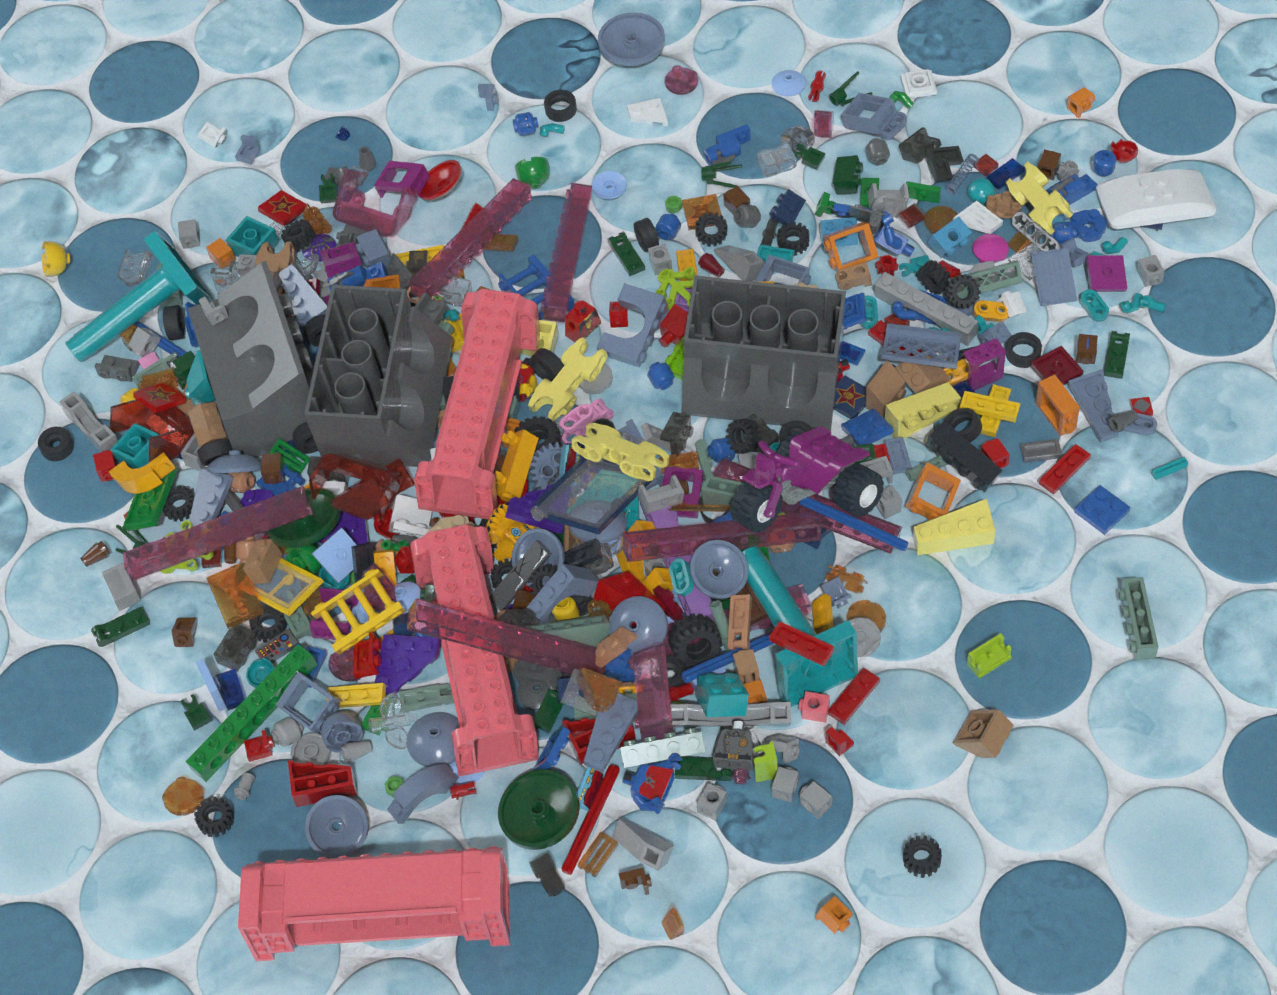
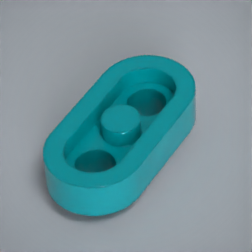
[1080,290,1109,322]
[860,295,878,329]
[669,558,694,596]

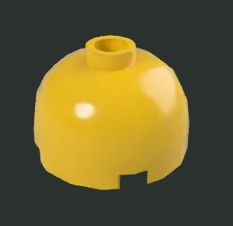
[41,241,70,277]

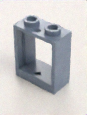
[841,93,897,135]
[755,255,811,286]
[276,672,341,734]

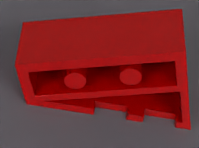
[593,571,666,625]
[562,718,636,765]
[288,760,357,807]

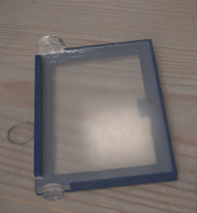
[531,456,651,535]

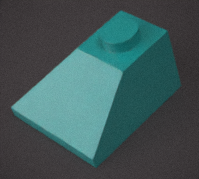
[185,350,215,405]

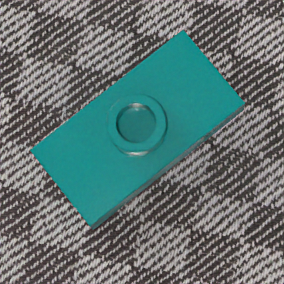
[757,244,795,263]

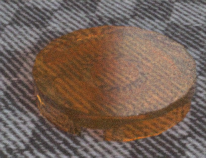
[846,600,886,633]

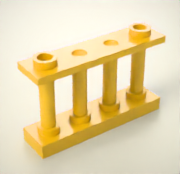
[311,569,406,655]

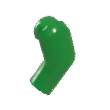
[382,539,409,552]

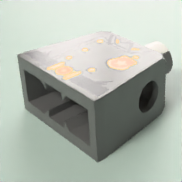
[713,721,754,771]

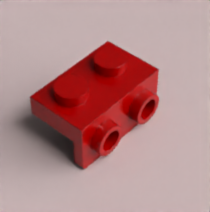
[353,632,382,679]

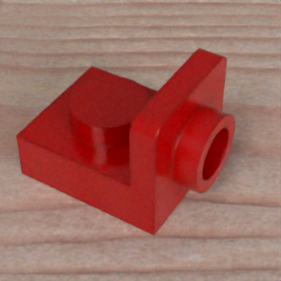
[609,301,628,328]
[826,727,854,757]
[244,730,274,762]

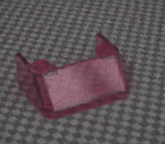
[333,168,418,237]
[629,644,673,740]

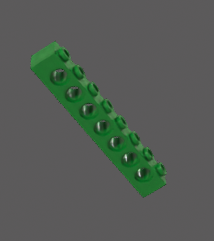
[185,644,318,782]

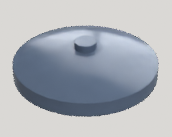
[598,13,665,66]

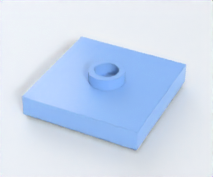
[312,528,356,583]
[196,659,226,711]

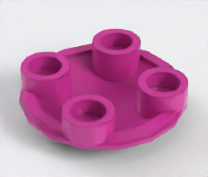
[973,234,1009,263]

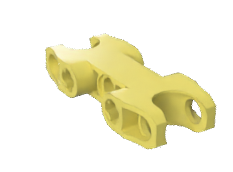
[1006,161,1073,235]
[528,337,608,423]
[572,423,669,481]

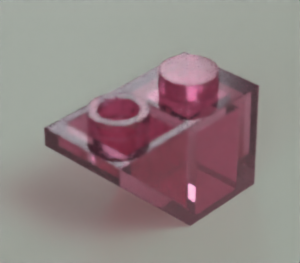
[814,109,834,138]
[362,563,396,611]

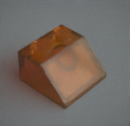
[575,667,621,713]

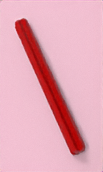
[561,765,620,875]

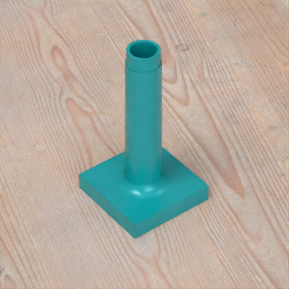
[65,231,213,362]
[742,547,858,707]

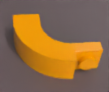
[109,452,176,494]

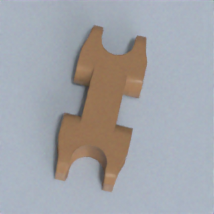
[255,242,295,296]

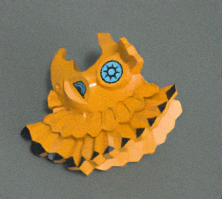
[485,502,541,563]

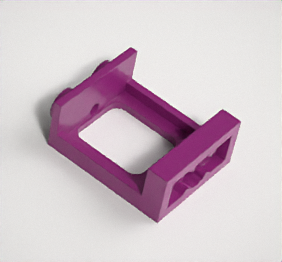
[374,161,430,201]
[320,242,362,279]
[963,338,1006,392]
[662,467,704,519]
[310,588,359,640]

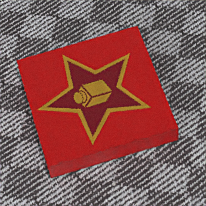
[258,190,307,226]
[133,382,186,413]

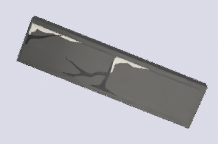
[489,540,552,611]

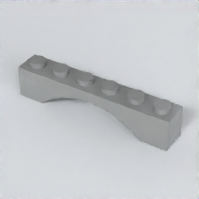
[875,272,978,346]
[667,702,791,727]

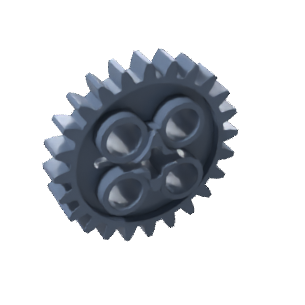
[527,442,587,501]

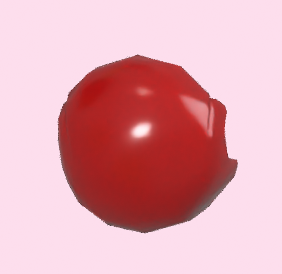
[1110,139,1138,163]
[374,508,399,539]

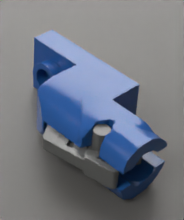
[704,124,751,166]
[1046,174,1098,205]
[327,262,387,291]

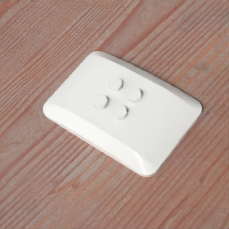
[1096,169,1216,229]

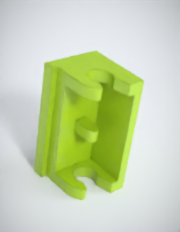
[967,633,1012,679]
[754,741,778,782]

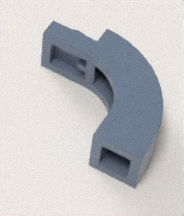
[387,764,458,824]

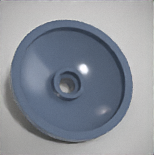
[207,450,261,473]
[568,502,627,543]
[512,529,564,586]
[689,540,748,599]
[609,596,668,657]
[406,712,460,767]
[305,795,368,858]

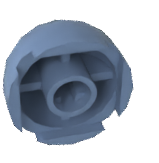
[321,712,363,752]

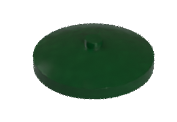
[265,488,341,548]
[498,769,580,850]

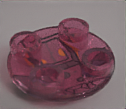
[664,65,698,95]
[328,647,363,682]

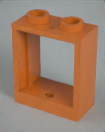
[823,222,879,271]
[1036,375,1080,436]
[905,462,961,521]

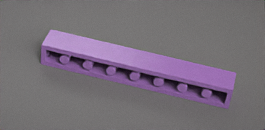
[640,502,715,622]

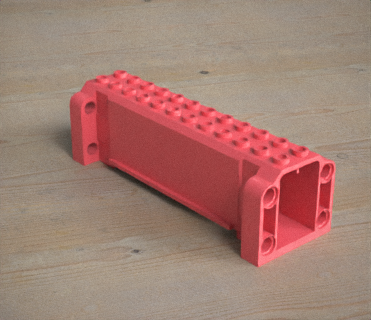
[414,289,540,519]
[410,524,539,777]
[238,846,510,961]

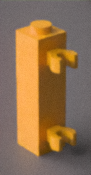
[494,429,539,502]

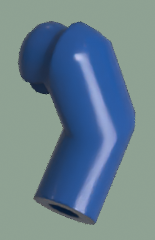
[892,301,917,320]

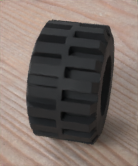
[514,416,562,463]
[668,613,723,668]

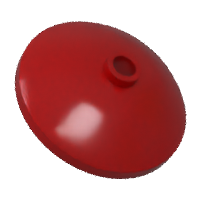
[418,160,462,200]

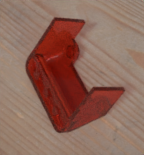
[110,399,194,463]
[309,453,402,520]
[330,458,415,521]

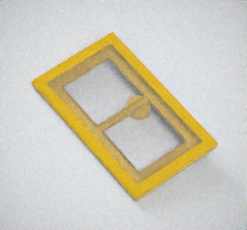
[238,558,324,616]

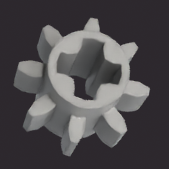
[1056,160,1080,181]

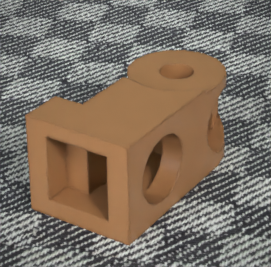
[835,262,872,290]

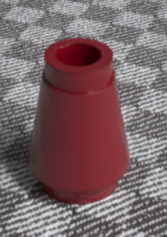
[698,253,725,278]

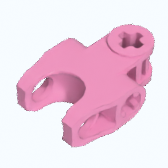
[559,399,614,443]

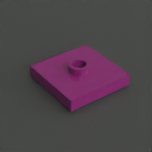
[1086,255,1128,292]

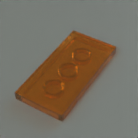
[206,562,264,629]

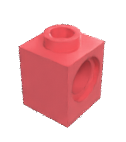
[799,691,830,723]

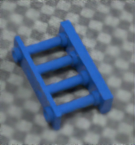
[498,254,574,320]

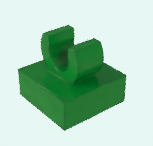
[814,192,836,217]

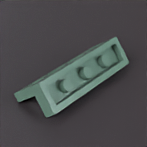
[948,260,1022,299]

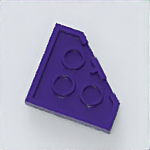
[505,484,571,534]
[317,495,368,545]
[375,634,441,695]

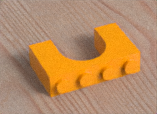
[616,520,673,596]

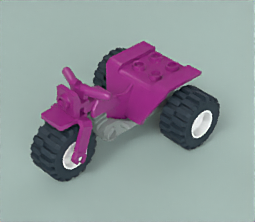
[730,426,884,533]

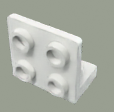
[388,494,432,539]

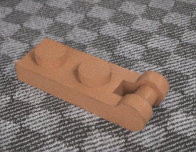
[727,594,752,650]

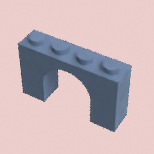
[597,283,668,368]
[514,564,599,636]

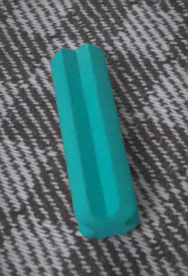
[1151,457,1188,480]

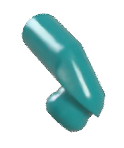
[540,123,565,137]
[1102,237,1128,254]
[1120,293,1143,313]
[1140,295,1166,313]
[443,309,460,322]

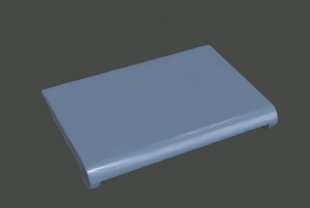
[1031,248,1077,306]

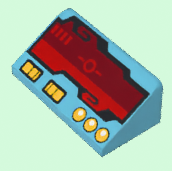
[559,445,580,488]
[577,767,604,811]

